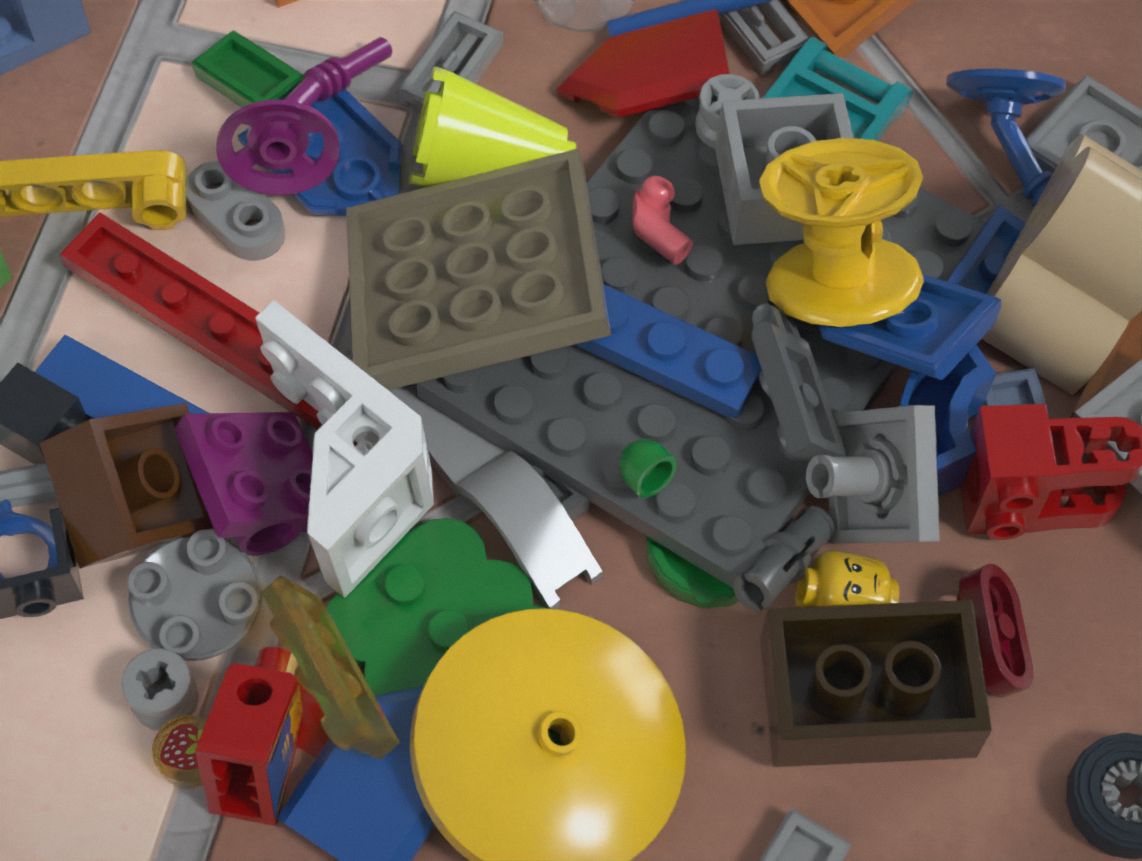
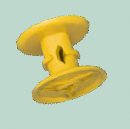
[759,138,924,327]

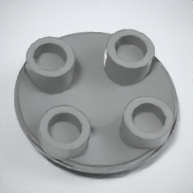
[128,529,262,661]

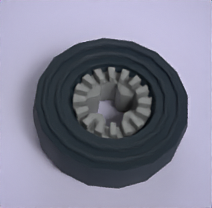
[1066,732,1142,860]

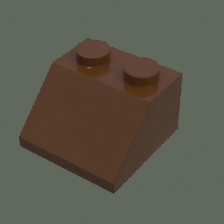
[40,403,214,569]

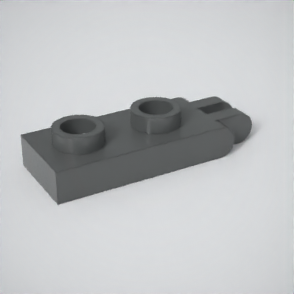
[752,303,847,463]

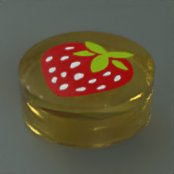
[152,715,206,788]

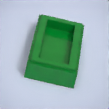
[191,30,304,107]

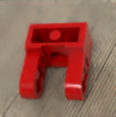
[960,404,1142,540]

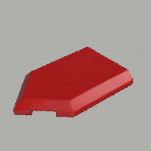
[556,9,730,117]

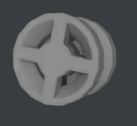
[695,74,759,149]
[121,648,199,731]

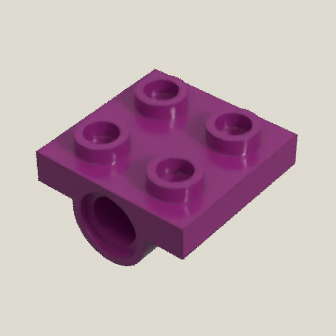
[174,412,313,556]

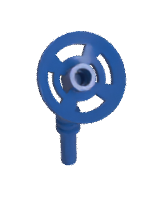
[946,69,1066,207]

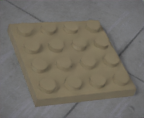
[346,149,612,390]

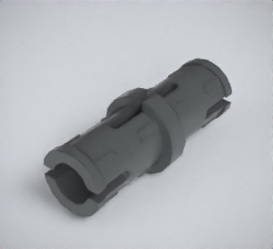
[733,506,835,612]

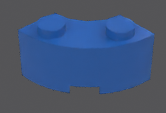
[898,345,996,497]

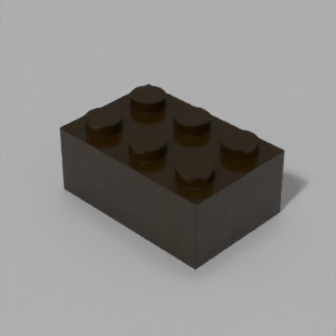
[760,600,992,767]

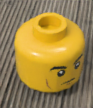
[795,549,900,607]

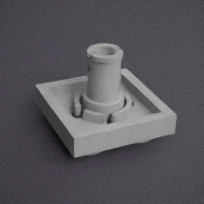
[806,405,940,544]

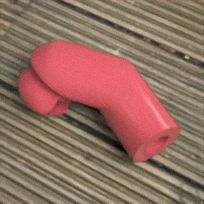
[632,176,693,265]

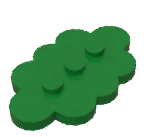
[323,518,565,746]

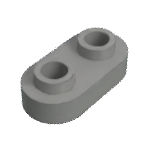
[186,161,285,261]

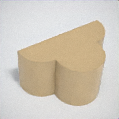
[981,134,1142,395]

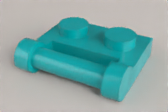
[762,37,913,141]

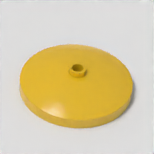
[410,609,686,861]

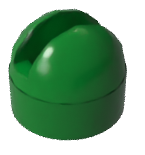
[619,439,678,498]

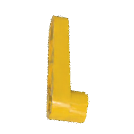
[0,150,186,230]

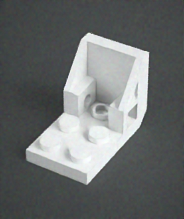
[255,300,434,598]

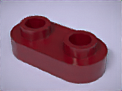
[956,564,1034,698]

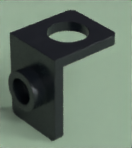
[0,507,84,619]

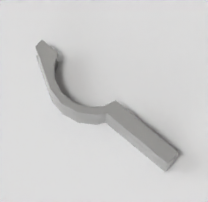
[388,383,602,609]

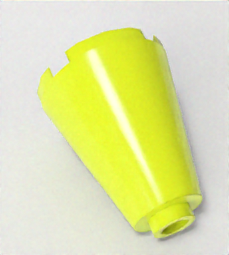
[409,67,576,187]

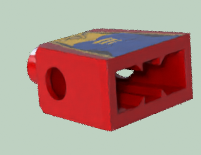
[195,647,303,826]

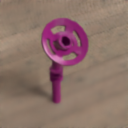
[216,37,392,195]

